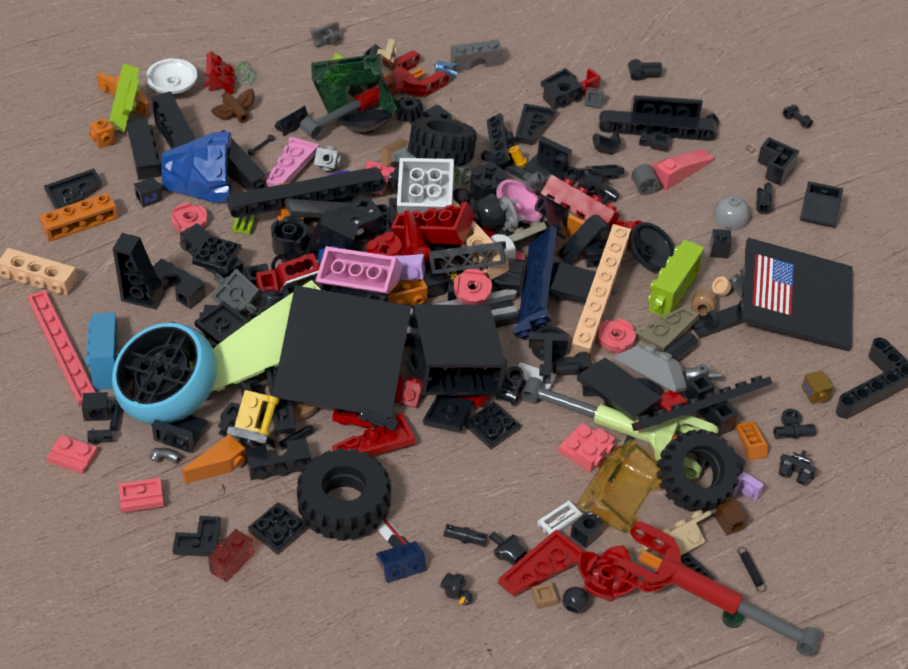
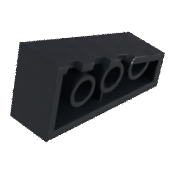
[151,91,196,149]

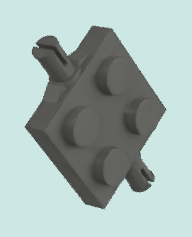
[211,269,262,316]

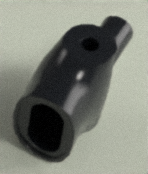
[489,531,528,566]

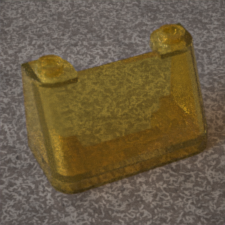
[576,439,662,533]

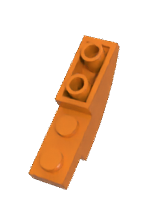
[96,72,150,117]

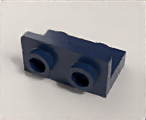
[376,541,427,583]

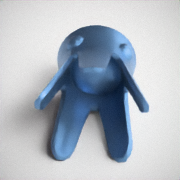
[433,60,459,80]

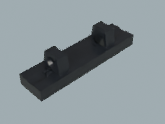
[691,300,743,338]

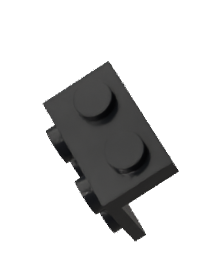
[524,136,572,177]

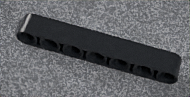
[599,110,716,141]

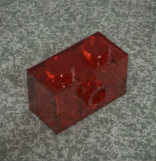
[208,529,254,583]

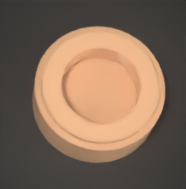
[712,276,731,296]

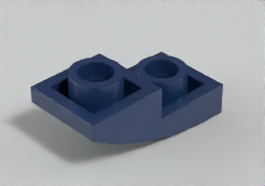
[512,309,552,339]

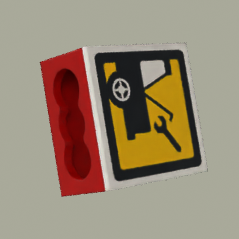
[275,253,319,292]

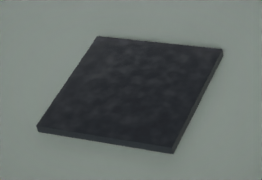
[272,285,411,419]

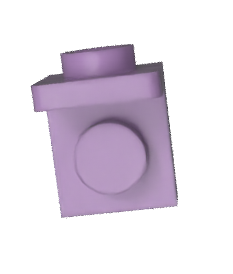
[731,472,764,501]

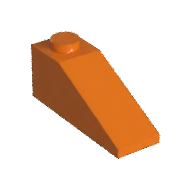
[182,434,246,484]

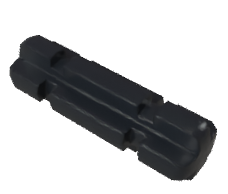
[358,408,397,431]

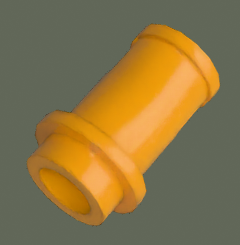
[509,146,527,168]

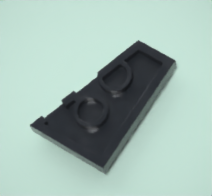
[515,103,557,144]

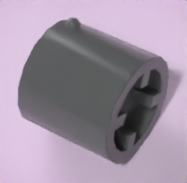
[631,164,660,195]

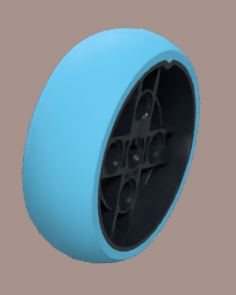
[112,323,217,424]

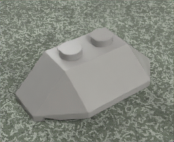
[615,344,687,392]

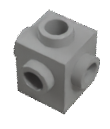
[314,145,343,172]

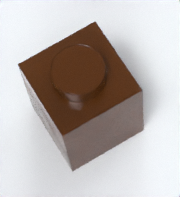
[715,498,748,536]

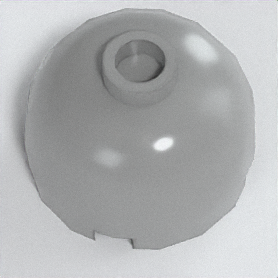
[714,196,750,231]

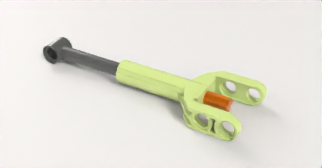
[521,377,719,479]

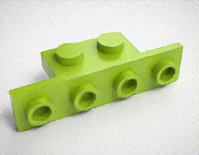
[109,64,140,133]

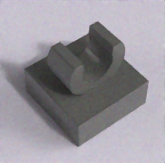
[584,87,604,108]

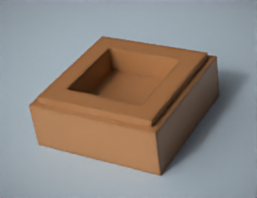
[531,582,559,609]

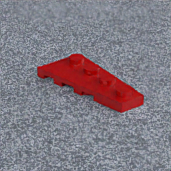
[498,529,584,597]

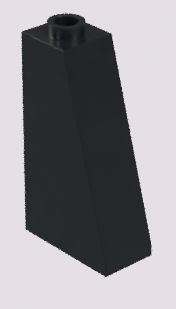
[220,129,267,191]

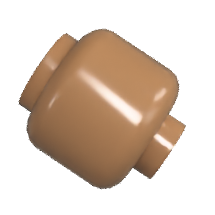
[691,289,716,317]

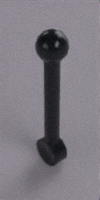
[248,135,274,156]

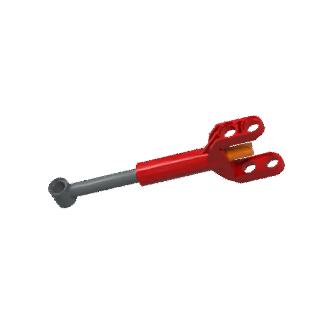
[300,50,450,139]
[610,521,822,657]

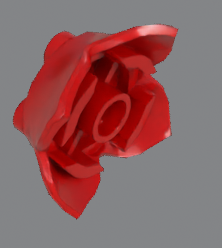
[366,232,406,256]
[578,545,638,602]

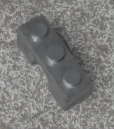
[450,39,503,72]

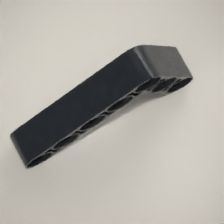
[835,337,908,419]

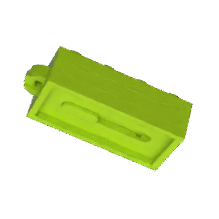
[647,239,705,318]

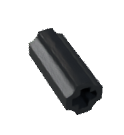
[662,332,698,361]

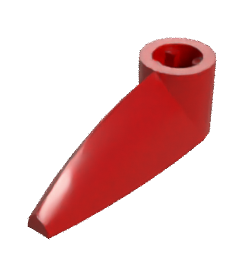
[404,210,431,263]

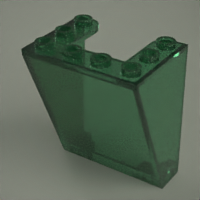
[311,53,397,113]

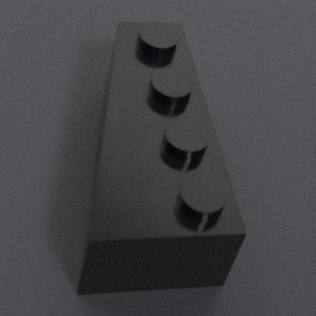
[113,233,165,310]

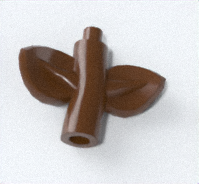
[211,89,255,123]

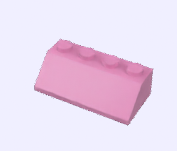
[316,246,403,294]

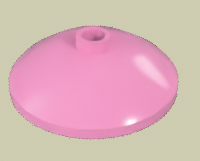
[496,179,543,224]

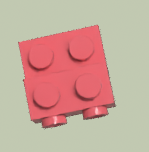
[558,423,616,472]

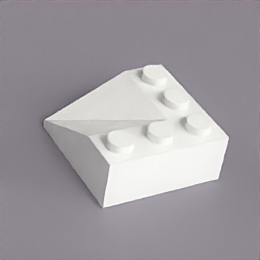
[397,158,454,214]

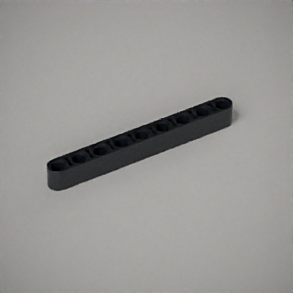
[226,167,386,218]

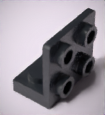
[152,415,208,453]

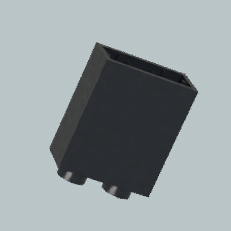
[409,304,506,395]

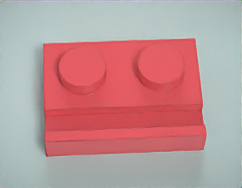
[46,435,98,474]
[118,478,164,513]

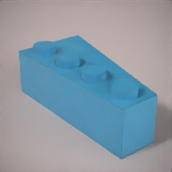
[86,312,118,390]

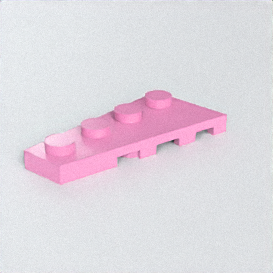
[266,137,320,187]

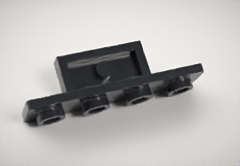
[487,113,515,167]

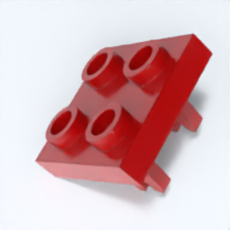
[204,51,235,94]

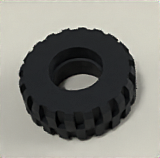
[297,448,391,541]

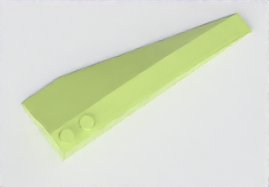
[193,280,321,392]

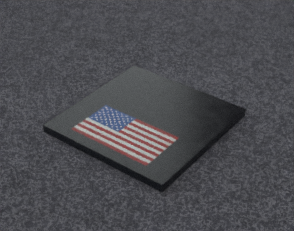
[740,237,852,351]

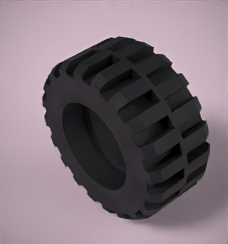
[408,117,477,166]
[656,429,740,511]

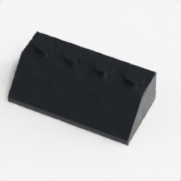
[630,95,703,118]

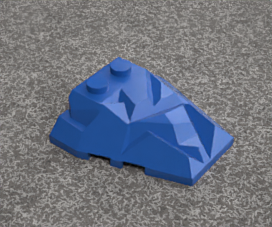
[162,131,232,203]

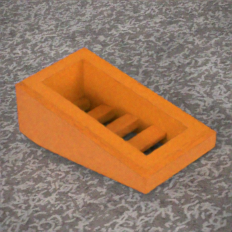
[735,421,768,460]

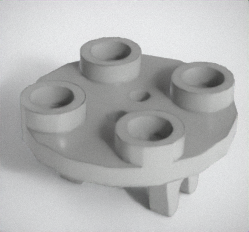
[497,196,525,232]

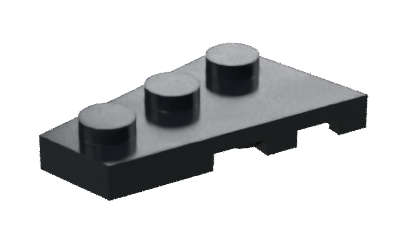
[44,168,102,210]

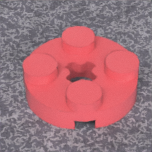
[170,203,208,233]
[454,269,492,305]
[597,319,636,354]

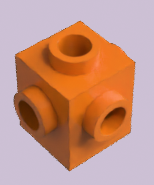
[89,118,116,149]

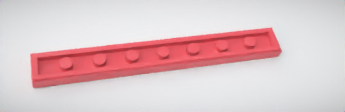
[27,290,96,406]

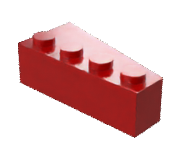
[391,202,475,244]

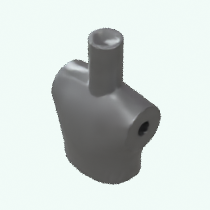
[685,364,721,384]

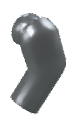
[150,448,182,464]

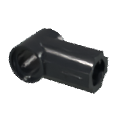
[628,59,662,81]
[554,352,592,375]

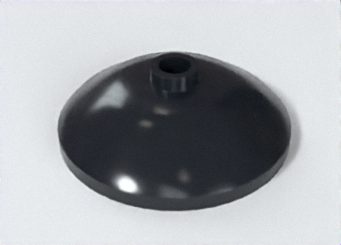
[340,109,392,134]
[629,222,675,273]

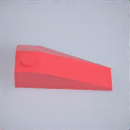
[650,149,715,190]

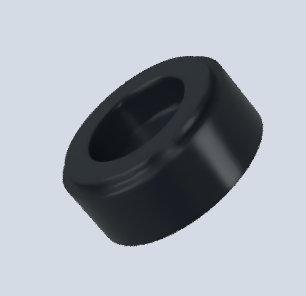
[781,409,802,426]

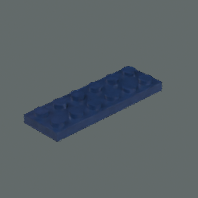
[518,226,557,324]

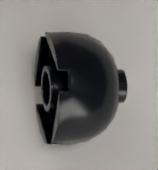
[473,193,505,231]

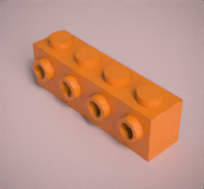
[39,192,118,242]
[376,278,427,307]

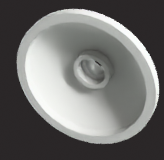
[146,58,197,94]

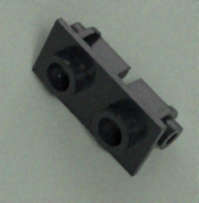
[274,106,309,136]

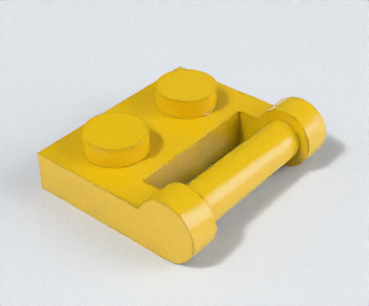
[234,390,280,436]

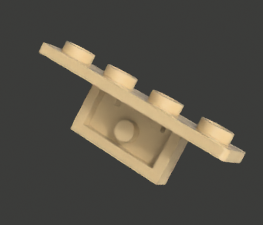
[636,510,711,556]

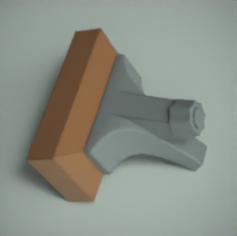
[381,139,415,166]

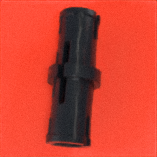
[773,423,816,439]
[443,524,488,547]

